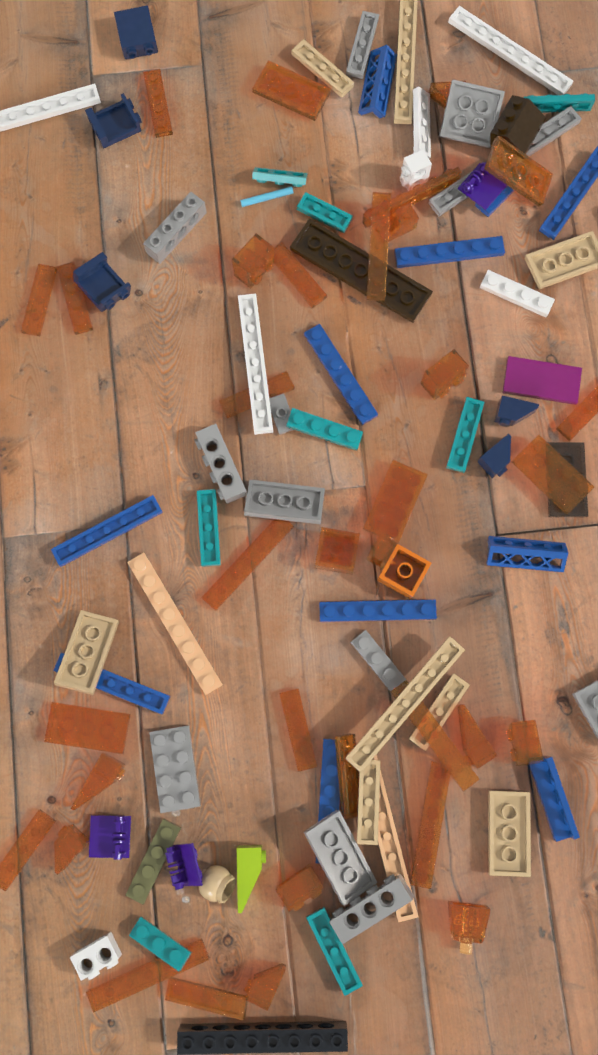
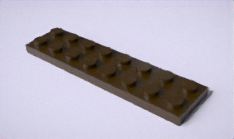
[290,218,433,323]

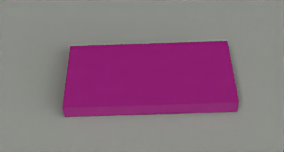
[502,356,582,405]

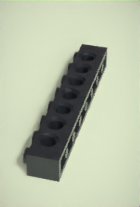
[177,1021,348,1055]

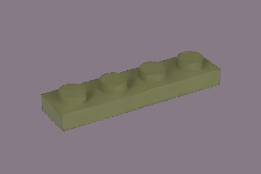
[125,819,182,905]

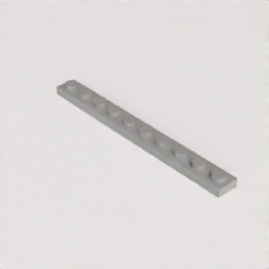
[428,106,582,217]

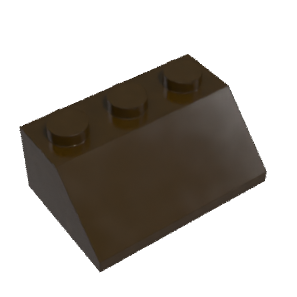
[490,95,546,158]

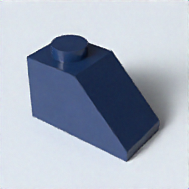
[494,395,539,427]
[478,434,511,479]

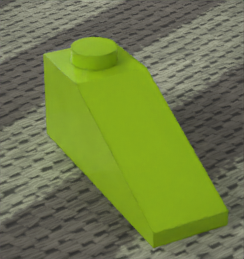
[237,845,266,913]

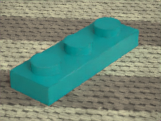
[252,167,308,187]
[297,192,353,233]
[129,917,192,972]

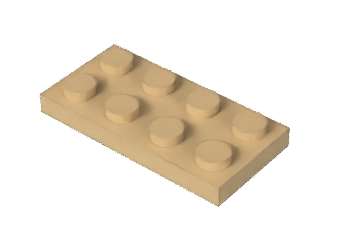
[525,231,598,290]
[54,610,119,695]
[488,790,531,877]

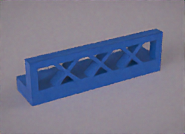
[358,45,397,119]
[486,536,568,572]
[528,756,580,842]

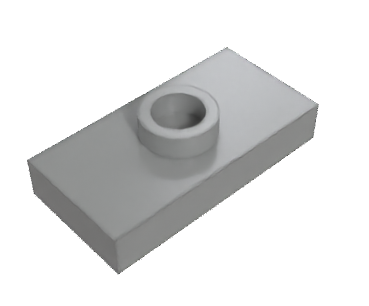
[269,393,294,435]

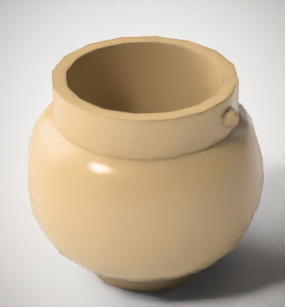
[199,865,236,904]

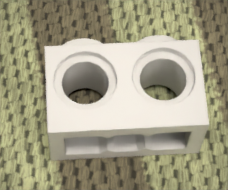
[400,149,432,192]
[70,932,122,981]

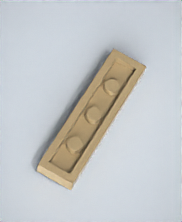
[292,39,354,98]
[408,673,470,751]
[357,760,380,845]

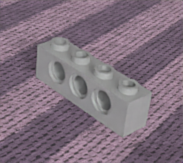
[143,192,207,264]
[194,424,247,504]
[329,874,414,944]

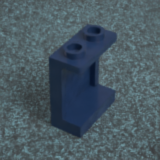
[114,5,158,59]
[85,93,142,149]
[73,252,131,312]

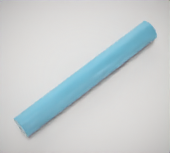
[240,186,294,207]

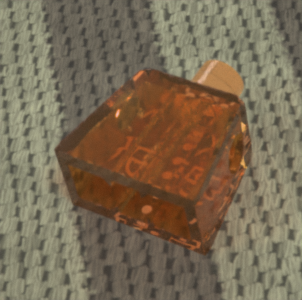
[448,901,490,954]

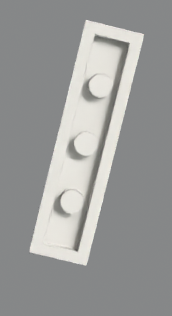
[413,86,431,158]
[480,270,555,317]

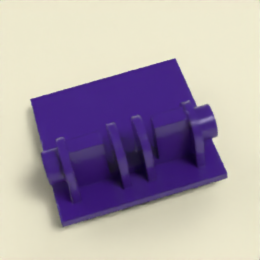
[457,161,508,210]
[89,815,131,860]
[165,843,203,890]

